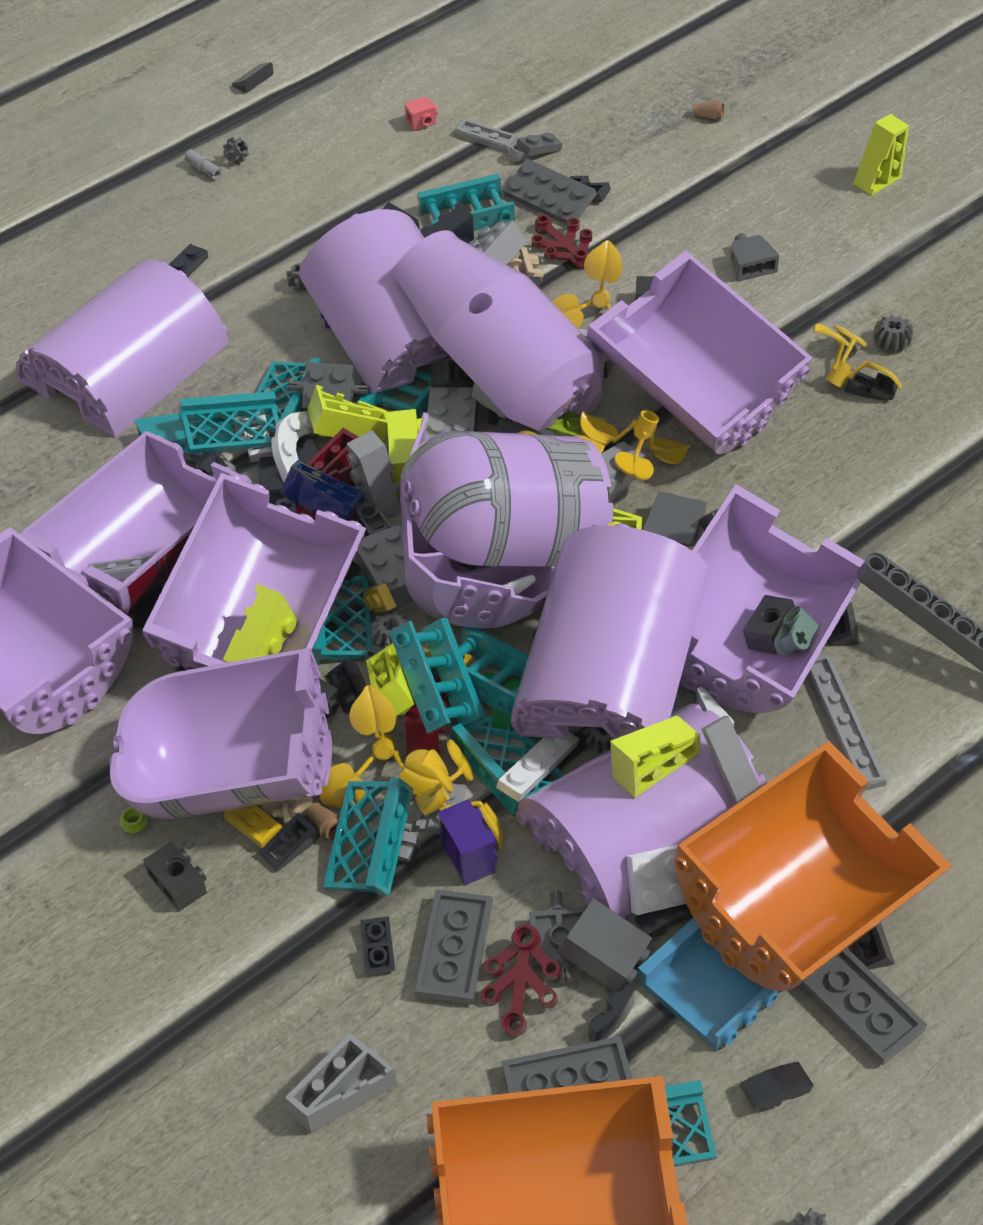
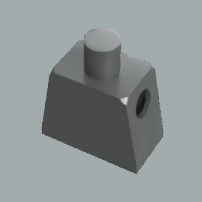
[730,233,779,282]

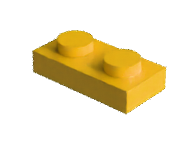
[363,583,397,614]
[223,806,282,849]

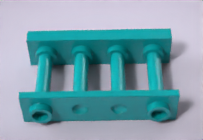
[417,173,515,231]
[356,369,431,419]
[389,618,485,733]
[430,627,529,718]

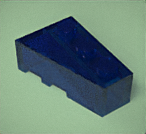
[280,460,364,521]

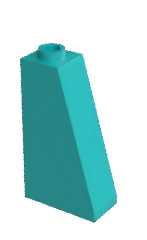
[135,413,235,453]

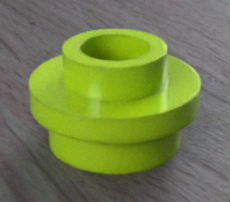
[119,807,148,834]

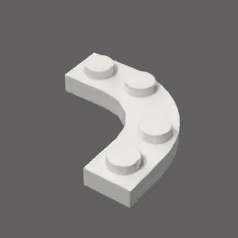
[271,411,315,487]

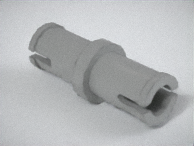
[184,149,222,180]

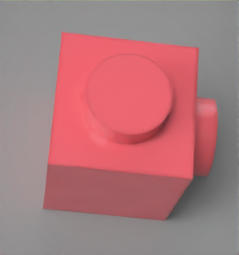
[404,96,438,131]

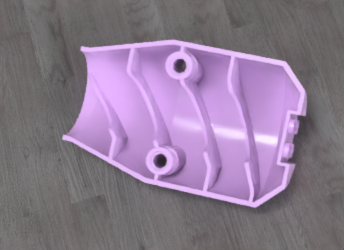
[391,230,605,431]
[400,412,556,628]

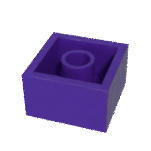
[438,799,498,886]

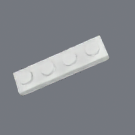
[496,732,580,802]

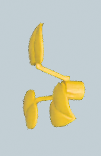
[552,240,622,328]
[814,323,902,391]
[580,410,690,481]
[320,685,439,809]
[415,739,504,852]

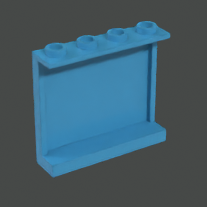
[637,918,780,1052]

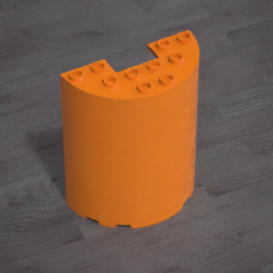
[674,741,952,991]
[426,1076,687,1225]

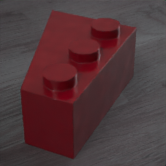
[294,428,359,504]
[405,675,447,756]

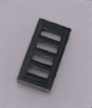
[258,813,321,872]

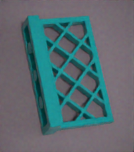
[240,358,322,431]
[178,391,279,454]
[312,576,372,665]
[450,714,564,817]
[323,778,413,896]
[665,1080,717,1167]

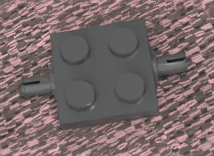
[288,362,369,410]
[529,891,587,984]

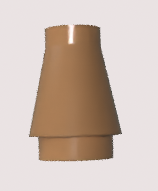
[693,99,725,120]
[307,803,340,840]

